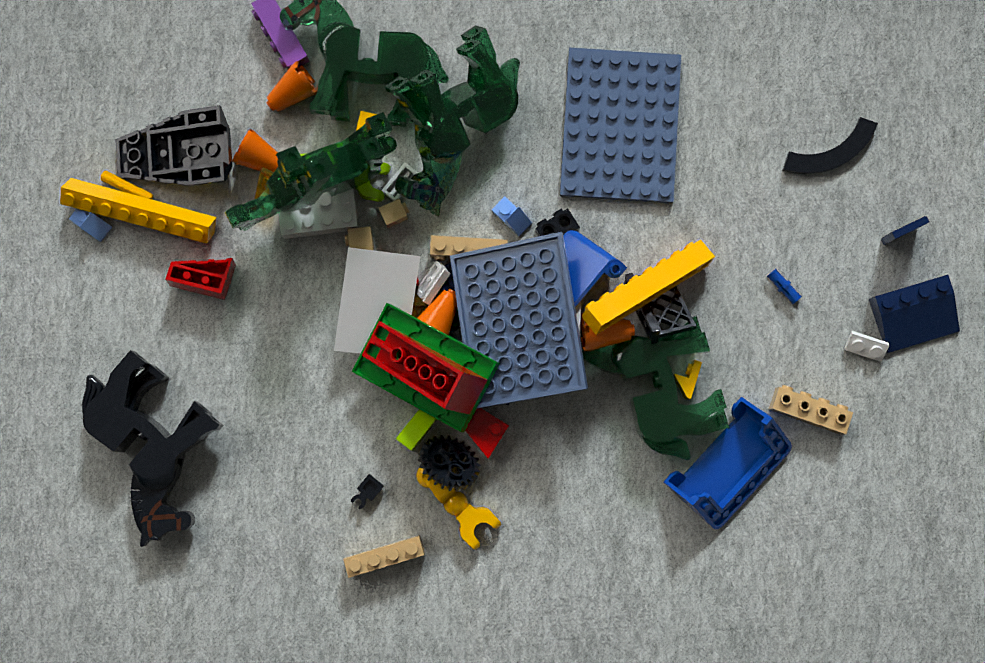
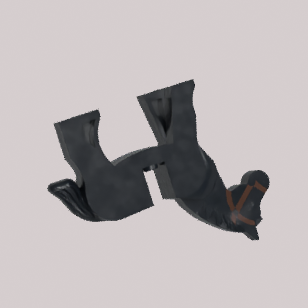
[82,350,224,547]

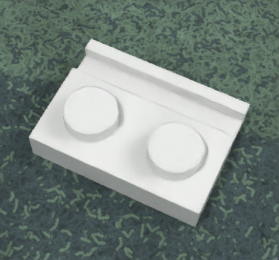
[415,260,451,305]

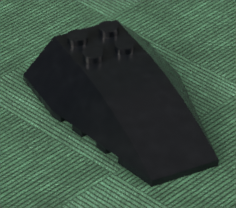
[115,105,233,186]

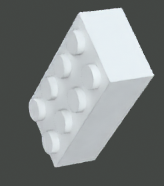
[277,188,359,239]

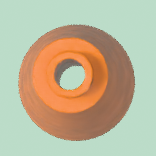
[266,61,320,112]
[232,129,287,176]
[417,288,458,335]
[581,314,635,351]

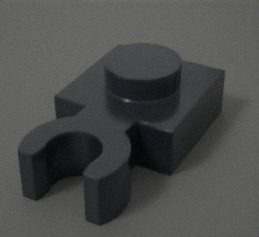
[351,474,384,509]

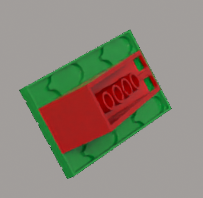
[351,303,500,433]

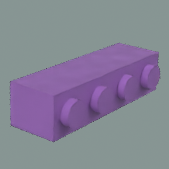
[251,0,310,69]

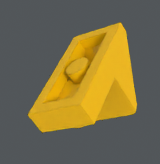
[672,360,702,400]

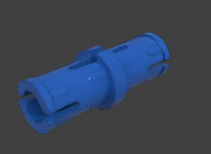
[767,268,802,304]

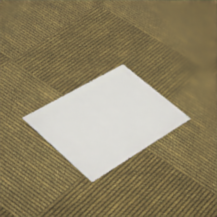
[334,247,421,354]

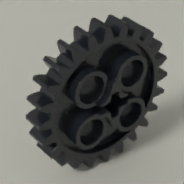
[418,435,481,492]

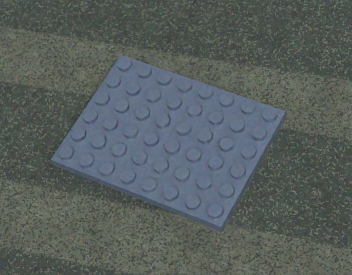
[560,47,681,203]
[450,232,588,409]

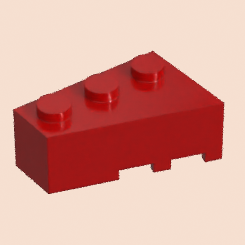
[165,258,236,300]
[465,408,509,459]

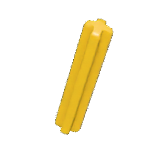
[100,171,153,200]

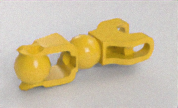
[416,468,502,550]

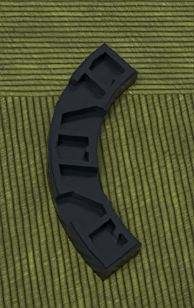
[782,117,878,174]

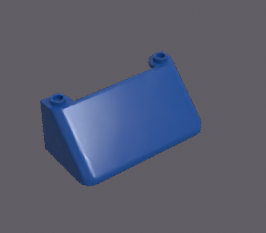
[563,230,627,307]
[664,397,792,529]

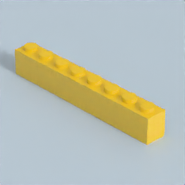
[60,178,217,244]
[581,240,715,335]

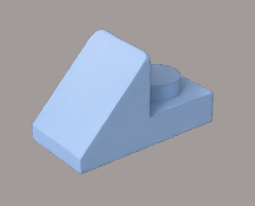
[492,196,532,237]
[69,209,112,242]

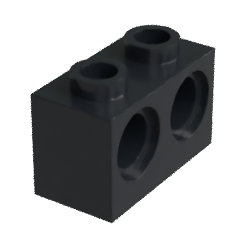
[535,208,580,237]

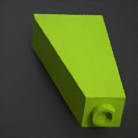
[396,409,438,451]

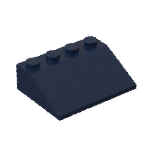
[868,274,960,354]

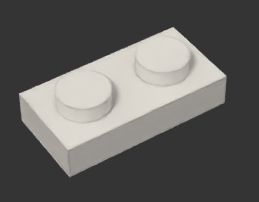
[844,331,889,362]

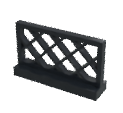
[624,273,696,344]

